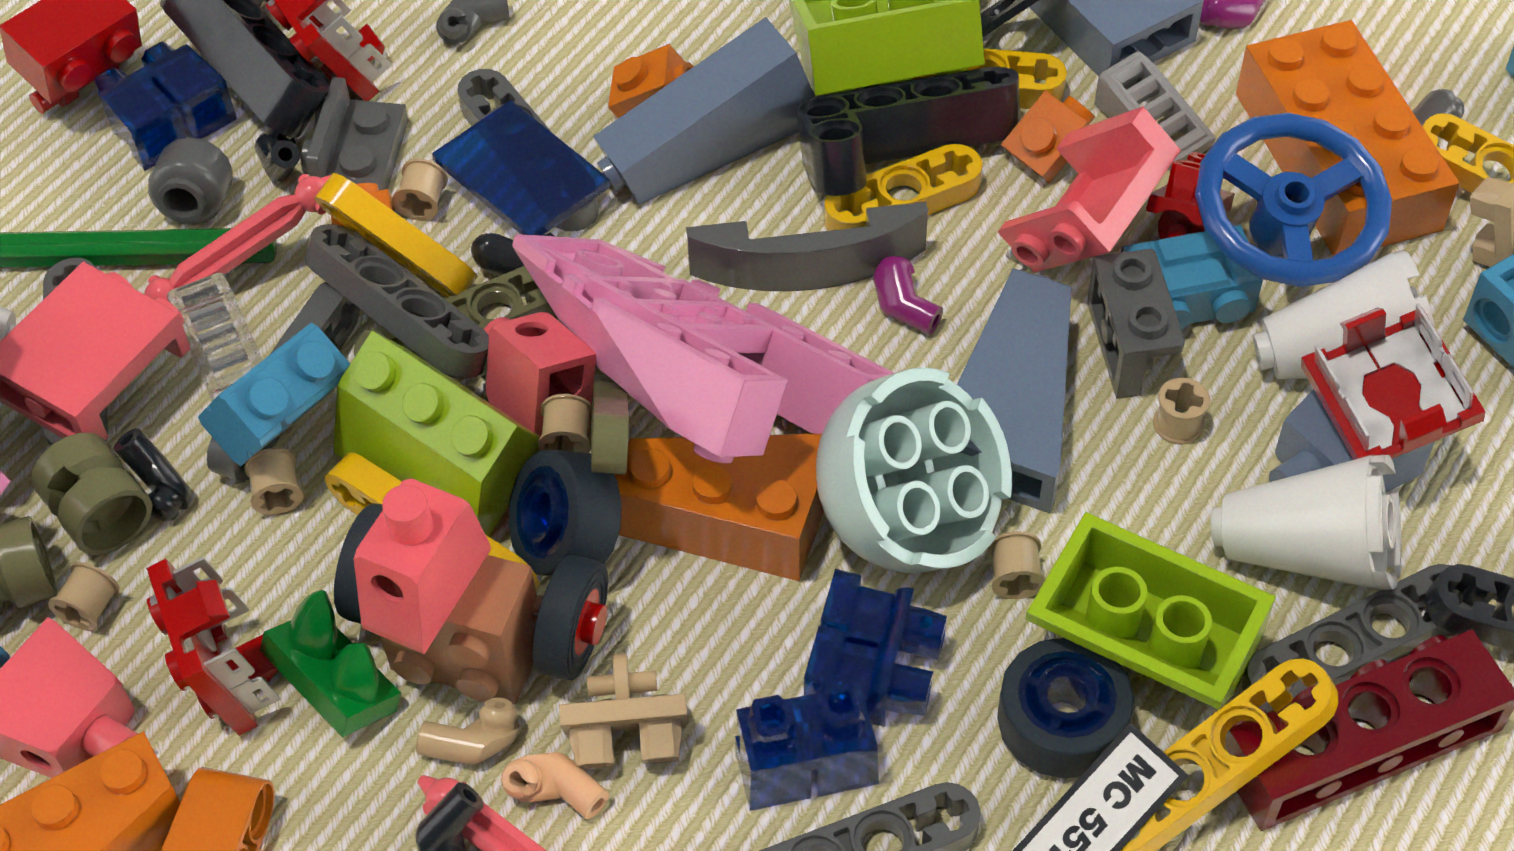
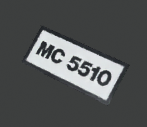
[1013,722,1189,851]

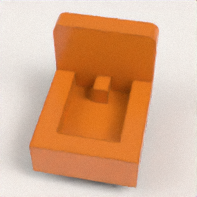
[608,44,694,119]
[1001,90,1095,183]

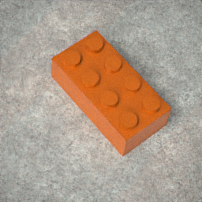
[1236,20,1460,256]

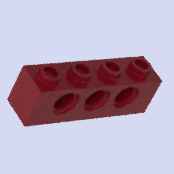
[1225,629,1514,831]

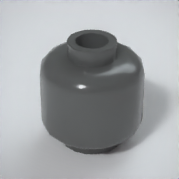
[148,137,233,225]

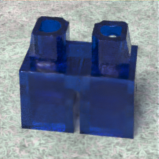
[95,41,237,171]
[804,569,947,727]
[735,680,879,811]

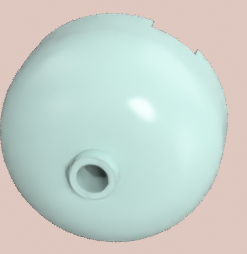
[816,367,1012,573]

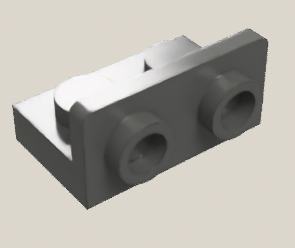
[301,77,409,190]
[1087,249,1185,399]

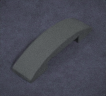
[686,202,928,291]

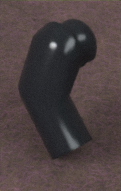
[254,129,300,181]
[471,232,555,276]
[114,428,191,521]
[415,782,484,851]

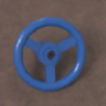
[1195,113,1392,287]

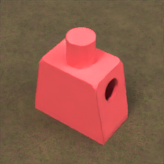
[484,312,596,437]
[354,478,491,654]
[0,617,138,778]

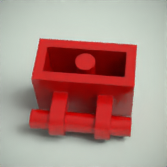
[0,0,142,114]

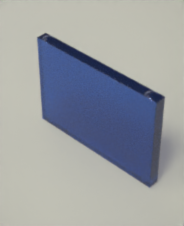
[432,100,611,236]

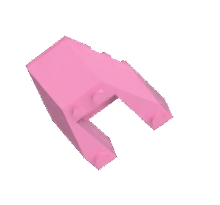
[512,234,894,463]

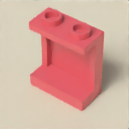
[998,106,1181,273]
[0,261,190,440]

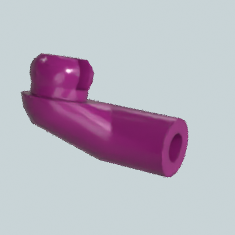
[1200,0,1265,29]
[873,256,943,335]

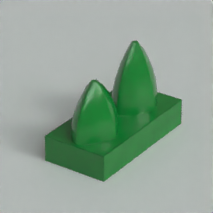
[260,590,401,737]

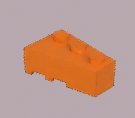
[614,433,824,581]
[0,731,181,851]

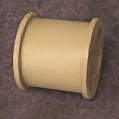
[392,159,448,221]
[1153,377,1210,445]
[538,394,593,453]
[244,448,303,515]
[988,531,1045,599]
[48,562,120,631]

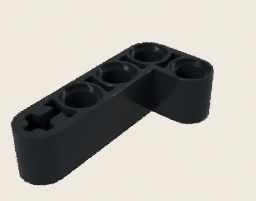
[160,0,329,138]
[797,67,1021,196]

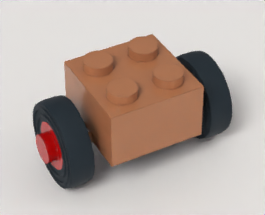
[334,503,608,705]

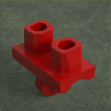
[1146,152,1235,239]

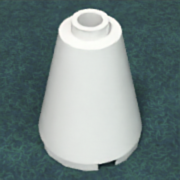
[1252,250,1435,379]
[1211,454,1402,590]

